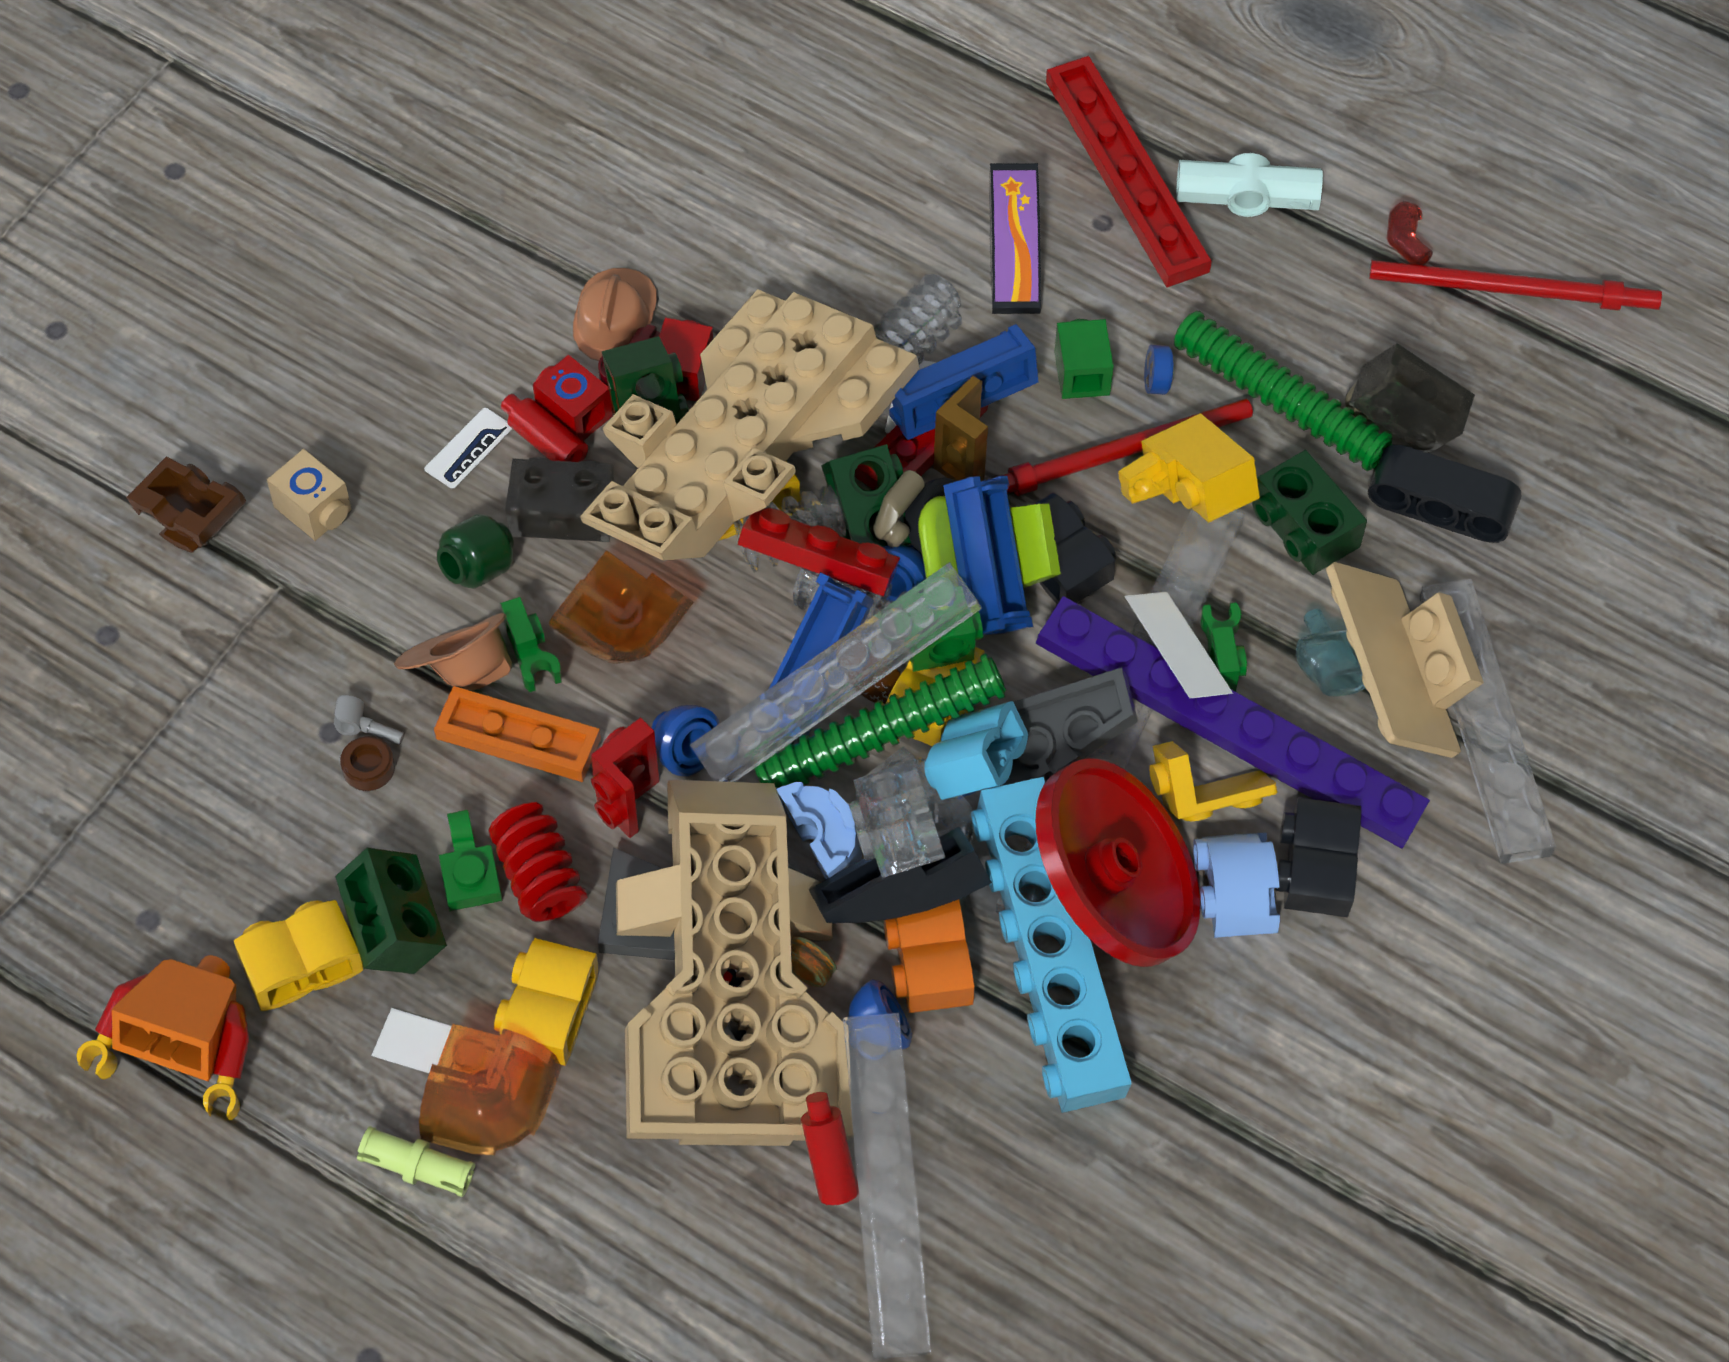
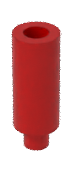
[501,394,588,473]
[801,1092,859,1205]

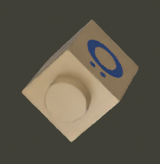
[267,449,352,541]

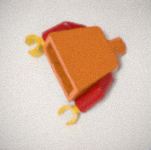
[76,955,249,1120]

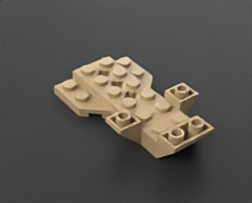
[580,289,920,561]
[616,780,853,1146]

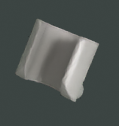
[334,695,404,745]

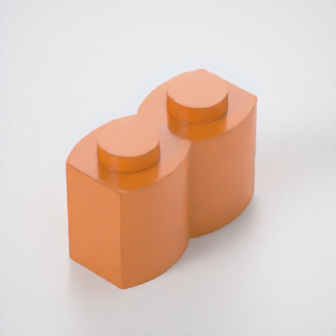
[884,899,974,1013]

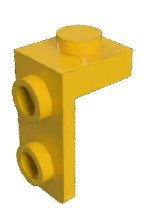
[1149,741,1278,821]

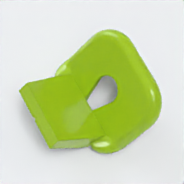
[918,496,1061,595]

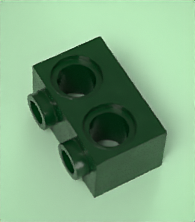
[602,336,689,425]
[821,444,912,547]
[1252,450,1367,575]
[335,847,447,974]

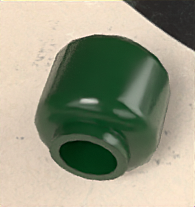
[437,514,514,589]

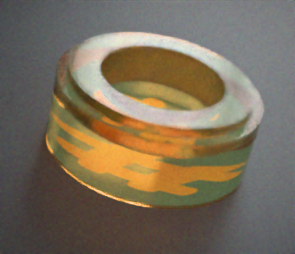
[791,937,837,987]

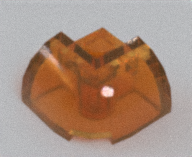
[549,550,694,664]
[419,1024,561,1156]

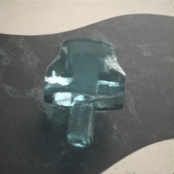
[1296,609,1365,697]

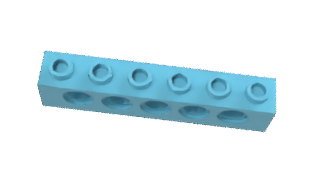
[971,776,1132,1113]

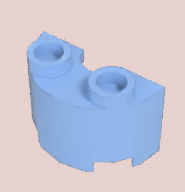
[776,782,863,879]
[1193,832,1280,938]

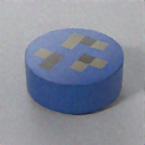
[1144,345,1173,395]

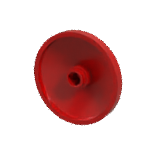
[1035,758,1200,967]

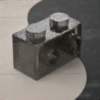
[1349,343,1475,453]
[505,457,615,542]

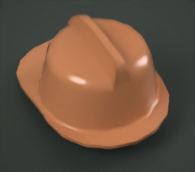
[573,268,657,361]
[394,613,512,690]

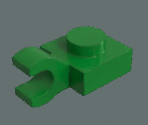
[501,597,562,692]
[1200,602,1247,692]
[439,810,502,912]

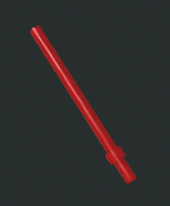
[1369,260,1662,311]
[994,398,1253,496]

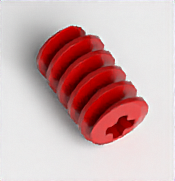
[489,802,588,922]

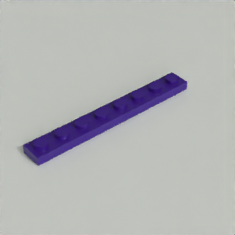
[1036,596,1430,849]

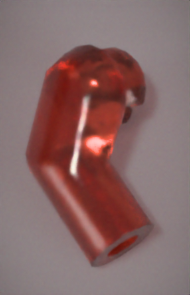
[1386,201,1433,266]

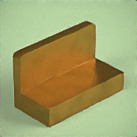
[933,376,988,481]

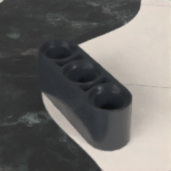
[1368,445,1522,543]

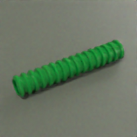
[1174,311,1392,471]
[753,653,1006,789]

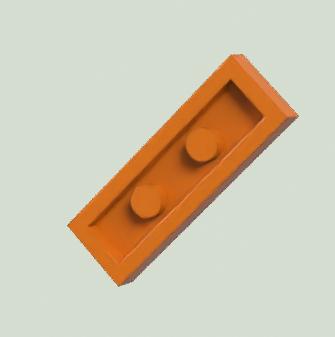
[434,686,601,782]

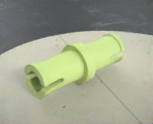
[357,1126,475,1197]

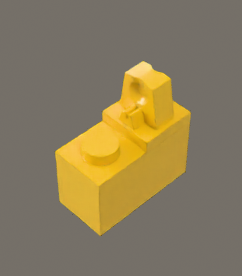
[1118,413,1260,523]

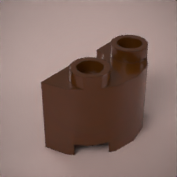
[126,456,246,553]

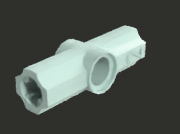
[1176,153,1323,217]

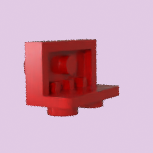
[591,717,659,838]

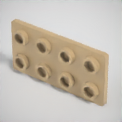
[1326,562,1484,758]

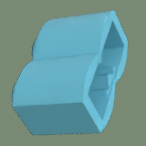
[924,701,1028,800]

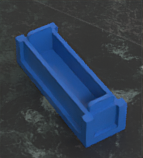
[889,324,1039,440]
[943,476,1033,636]
[751,573,874,737]

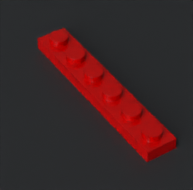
[1046,56,1212,288]

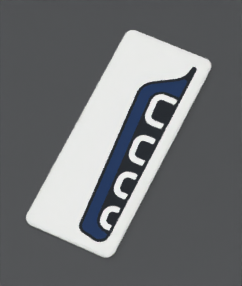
[424,408,512,489]

